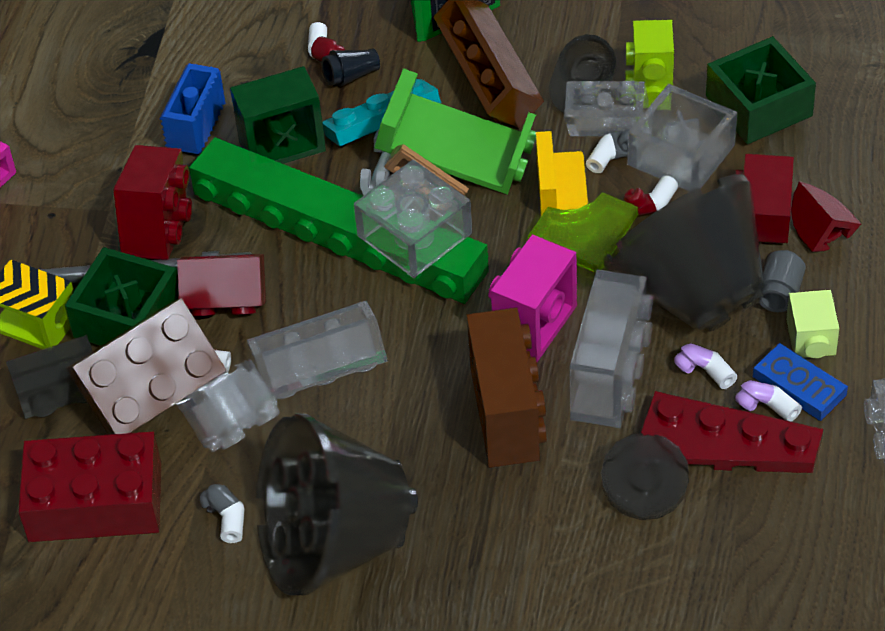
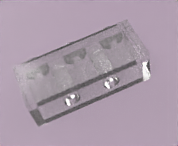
[247,301,388,401]

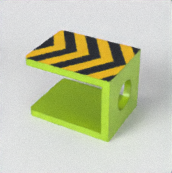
[0,260,74,353]

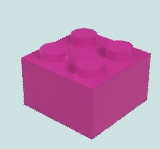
[488,234,577,362]

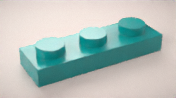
[322,79,441,146]

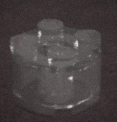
[177,358,280,452]

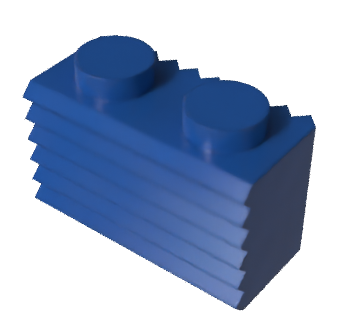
[159,63,226,154]

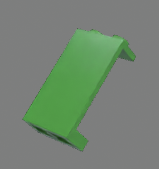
[374,68,536,195]

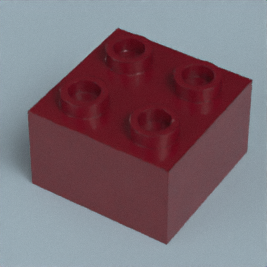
[113,145,192,260]

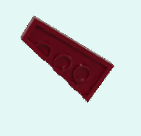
[632,391,824,473]

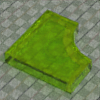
[528,192,638,274]

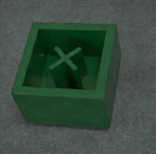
[706,36,816,144]
[230,66,326,164]
[65,247,179,346]

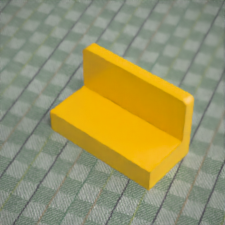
[536,131,588,217]

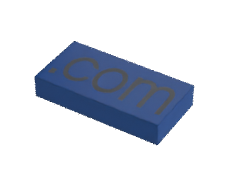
[753,343,848,421]

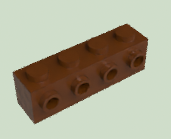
[434,0,544,128]

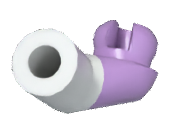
[674,343,737,389]
[735,380,802,422]

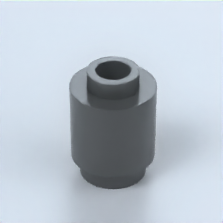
[756,250,806,312]

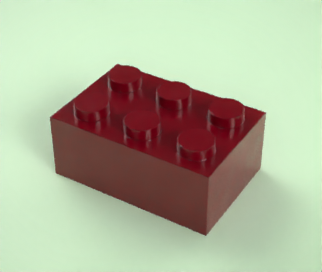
[19,431,161,542]

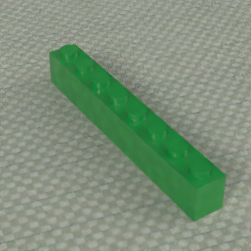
[189,137,489,304]

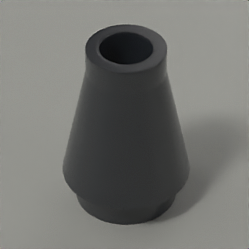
[321,48,380,87]

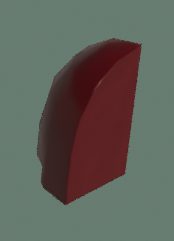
[791,181,861,252]

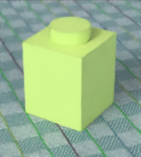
[786,290,839,358]

